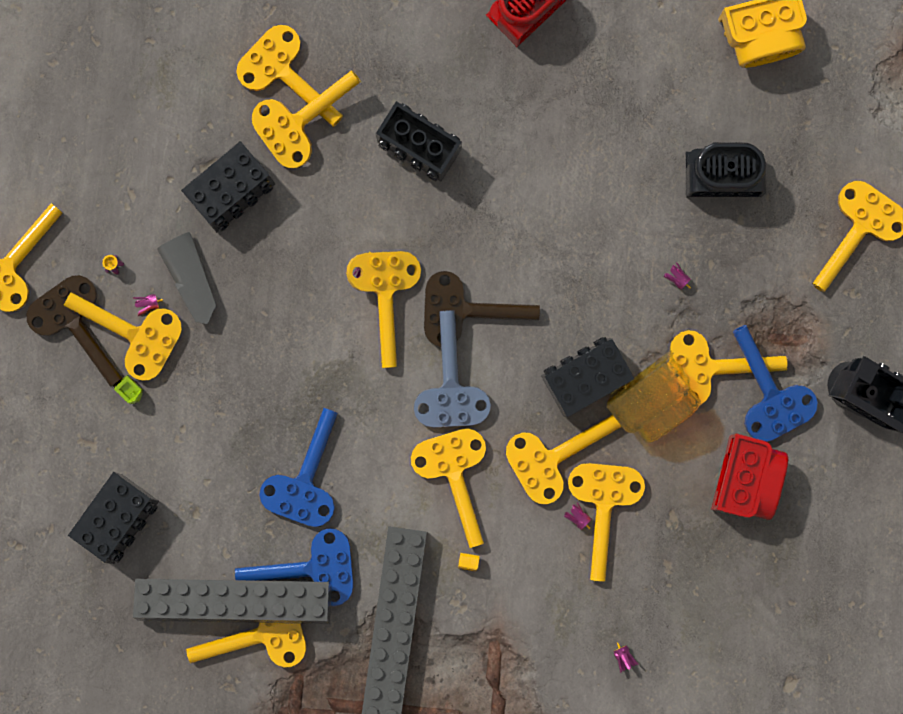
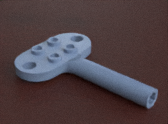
[414,310,491,427]

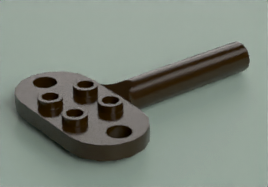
[424,271,540,347]
[26,275,123,387]

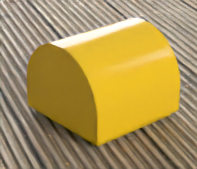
[458,553,480,572]

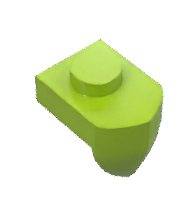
[114,374,143,404]

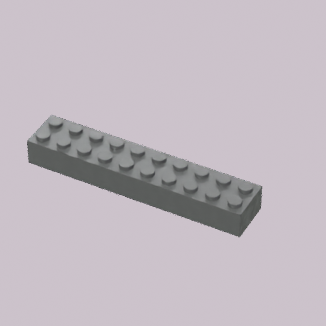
[362,526,427,714]
[133,579,332,624]

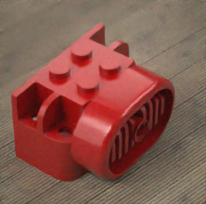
[486,0,567,47]
[711,434,789,520]

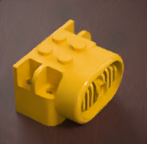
[718,0,807,68]

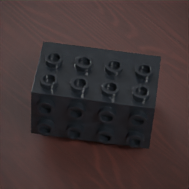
[376,101,462,182]
[181,141,275,233]
[541,337,635,417]
[68,472,159,564]

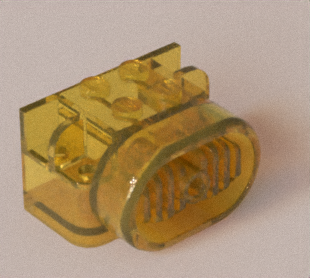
[606,350,701,443]

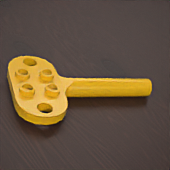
[236,25,343,127]
[252,70,361,168]
[812,181,903,292]
[0,203,63,312]
[346,251,421,368]
[64,292,182,380]
[670,330,787,407]
[506,414,621,504]
[411,429,486,548]
[568,463,645,582]
[186,623,306,667]

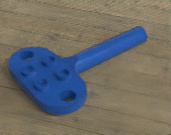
[733,325,818,442]
[259,408,338,527]
[235,528,353,606]

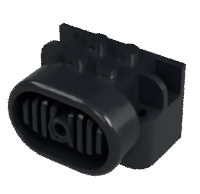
[685,142,766,197]
[827,356,903,433]

